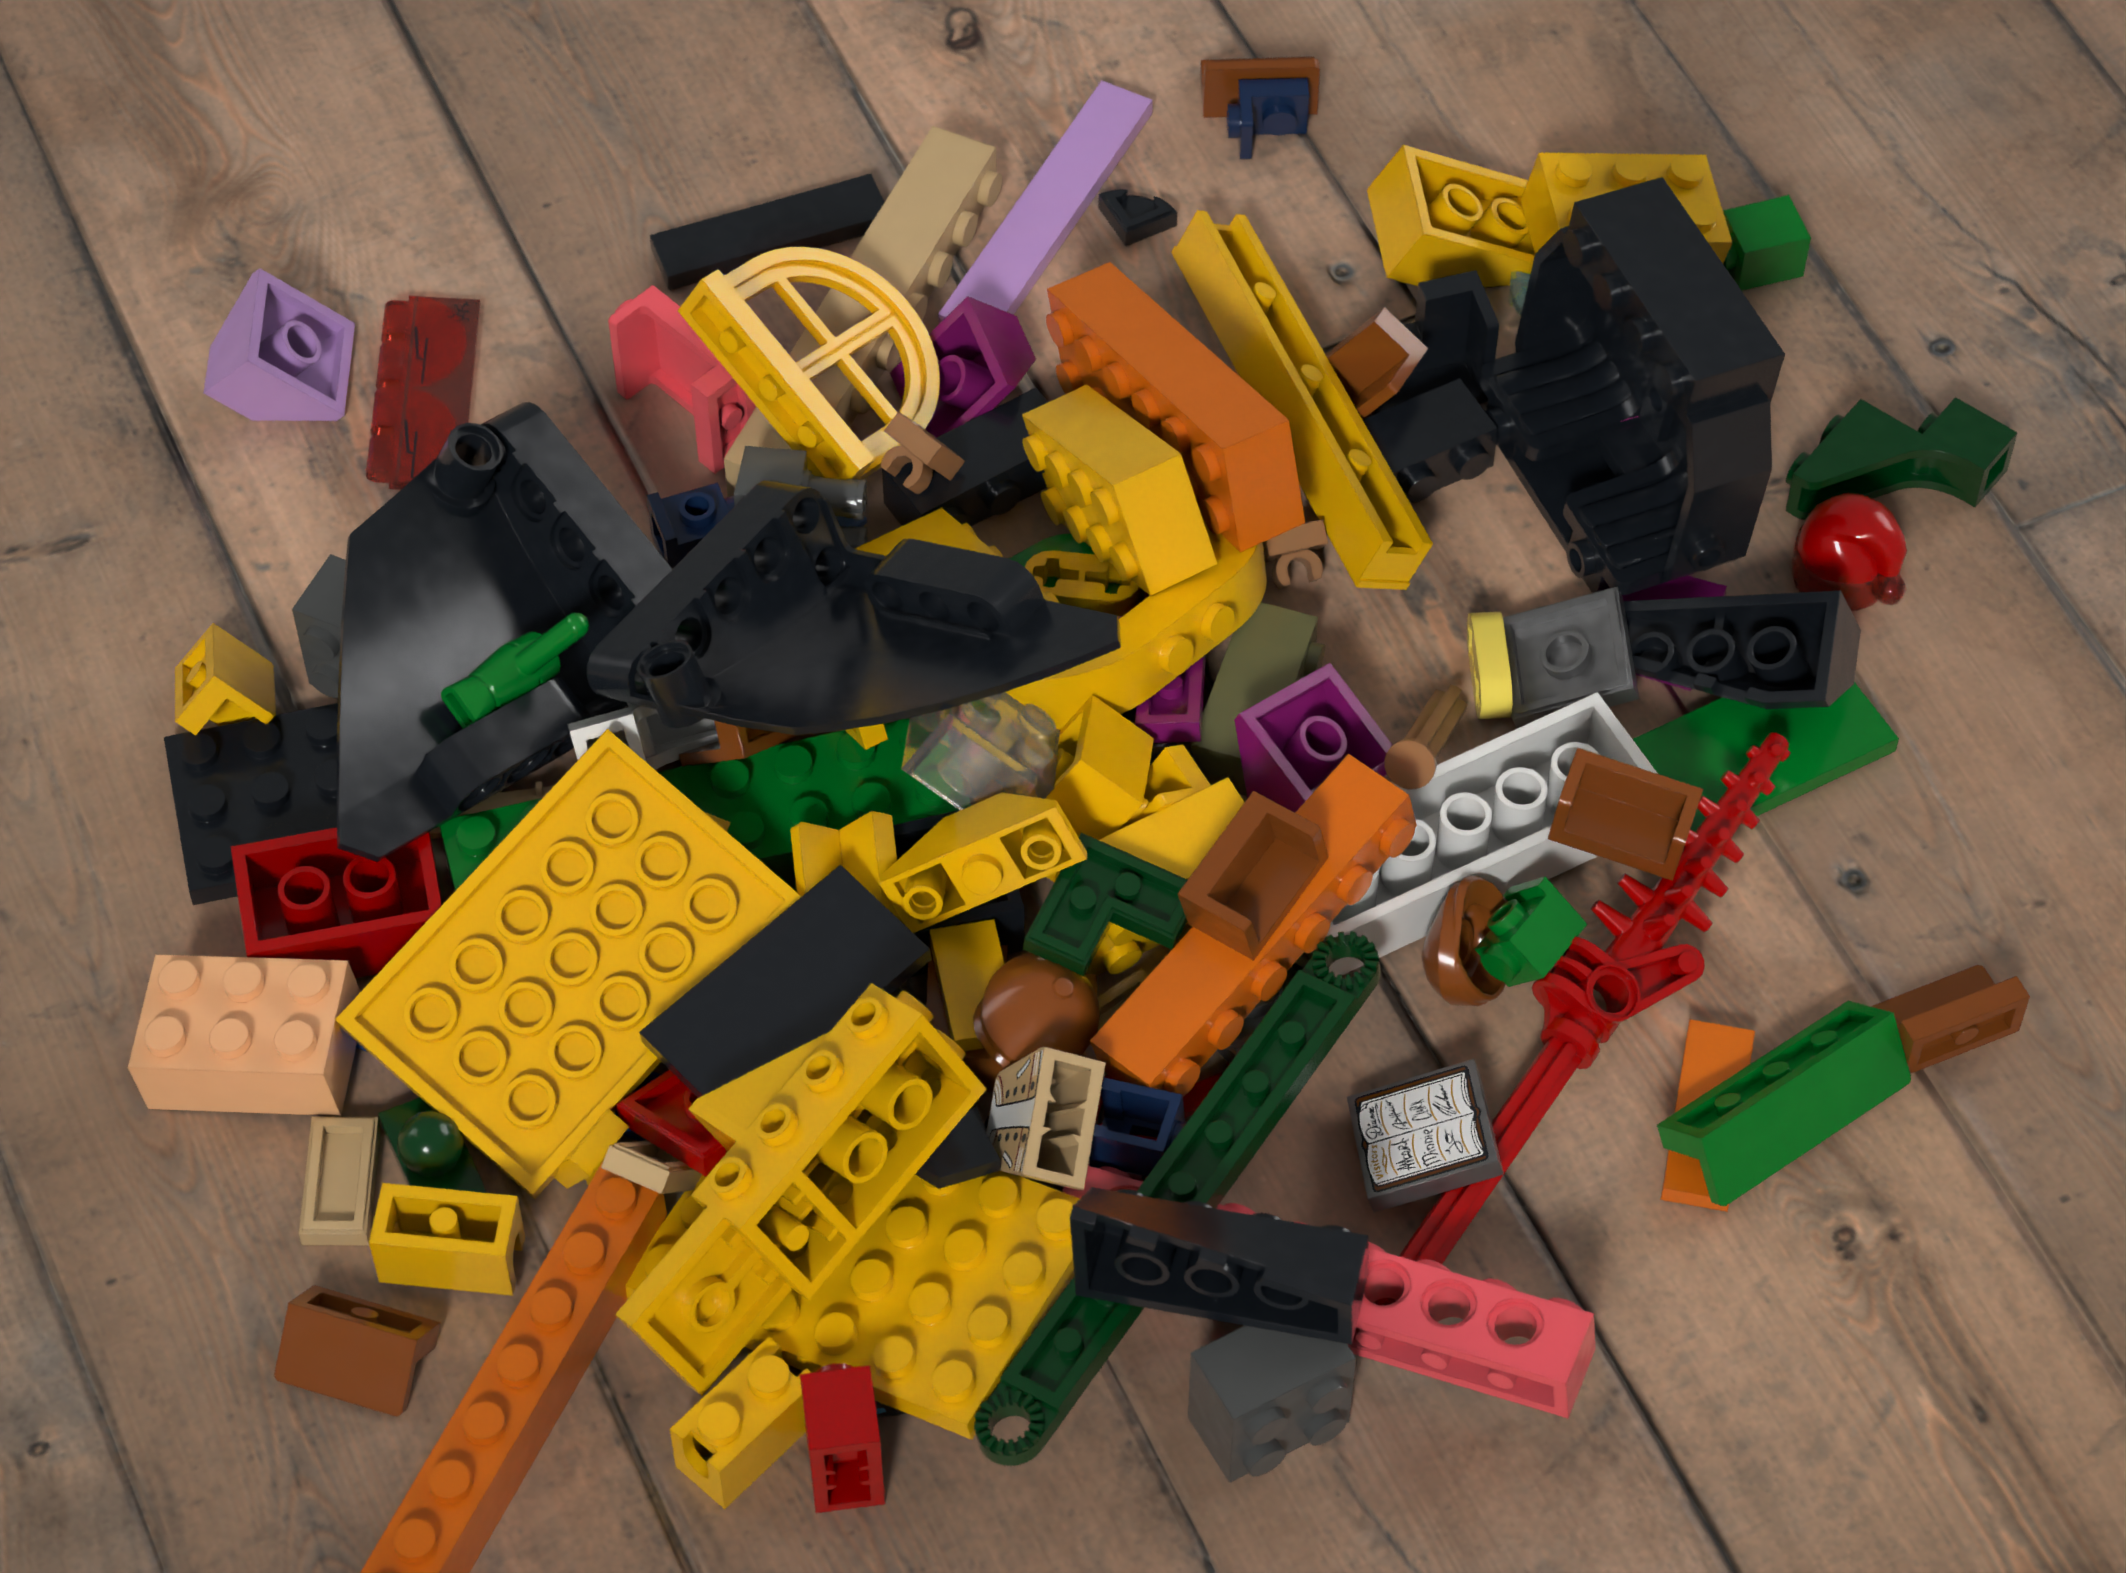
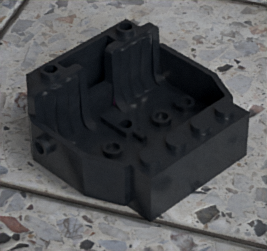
[1479,177,1785,595]

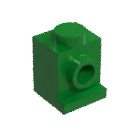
[1474,876,1587,987]

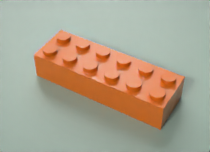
[1046,262,1305,552]

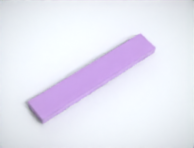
[938,80,1152,324]

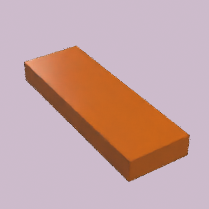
[1661,1019,1755,1212]

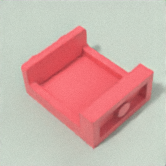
[608,285,756,474]

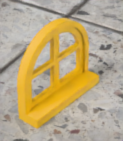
[677,247,940,480]

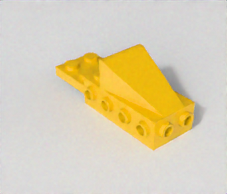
[615,983,986,1396]

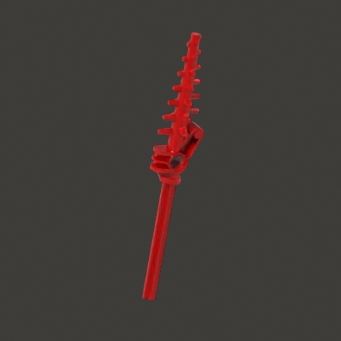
[1373,732,1791,1305]

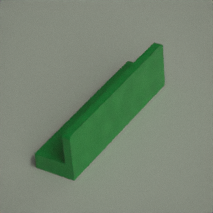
[1657,1001,1911,1206]

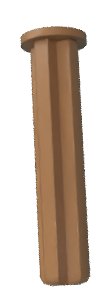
[1384,685,1468,789]

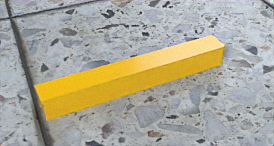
[1171,210,1433,590]

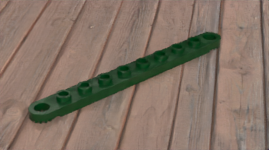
[974,931,1381,1466]

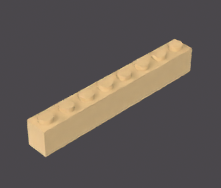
[724,126,1002,497]

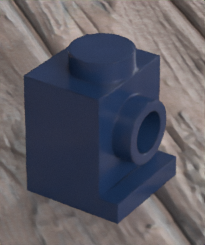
[646,482,734,569]

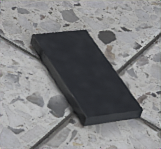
[639,865,932,1098]

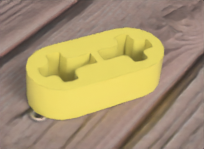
[1467,611,1512,719]

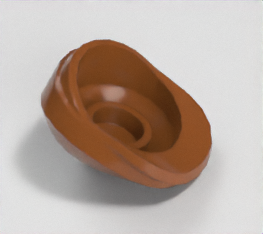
[1421,875,1506,1006]
[973,953,1100,1069]

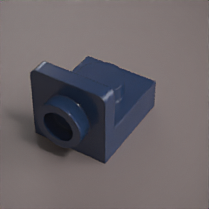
[1227,78,1309,159]

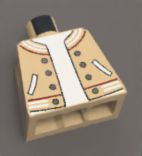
[984,1047,1106,1190]

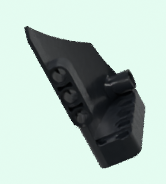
[337,402,672,862]
[587,480,1121,735]

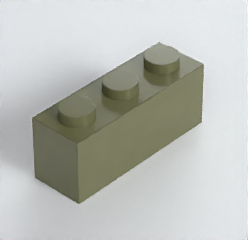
[1191,602,1325,796]

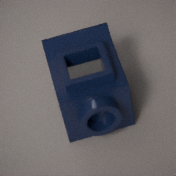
[1089,1078,1187,1176]

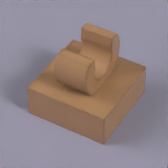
[880,412,965,494]
[1263,519,1328,589]

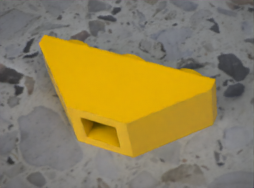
[879,793,1088,933]

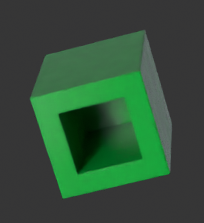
[1723,195,1811,291]

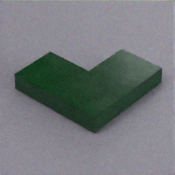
[1023,833,1187,976]

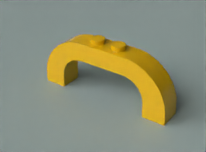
[956,517,1267,731]

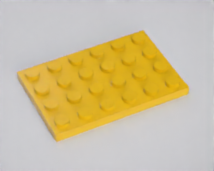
[335,729,802,1199]
[625,1171,1080,1440]

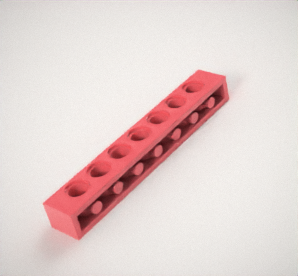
[1062,1166,1596,1418]

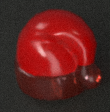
[1792,493,1907,611]

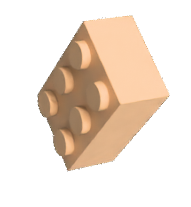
[128,954,361,1116]

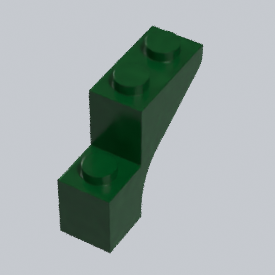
[1786,397,2018,520]

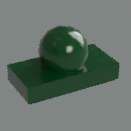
[378,1097,487,1193]

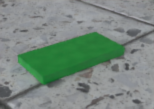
[1633,682,1899,832]

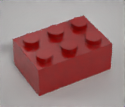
[231,827,443,978]

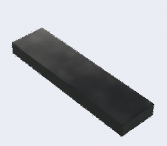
[650,173,885,290]

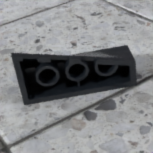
[1070,1188,1369,1344]

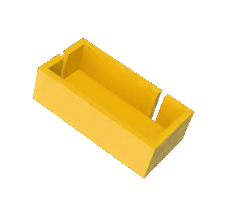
[1022,384,1218,596]

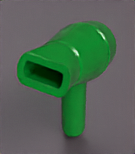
[441,612,589,729]

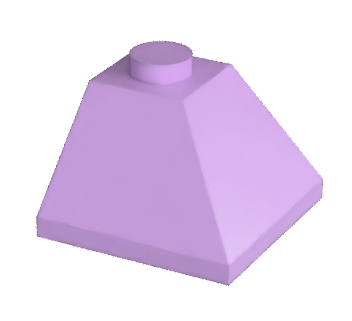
[203,268,355,421]

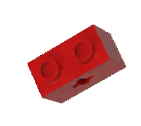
[800,1363,885,1513]

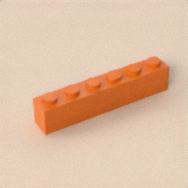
[1090,754,1417,1097]

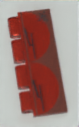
[365,296,480,490]

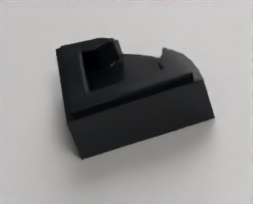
[1098,189,1177,246]

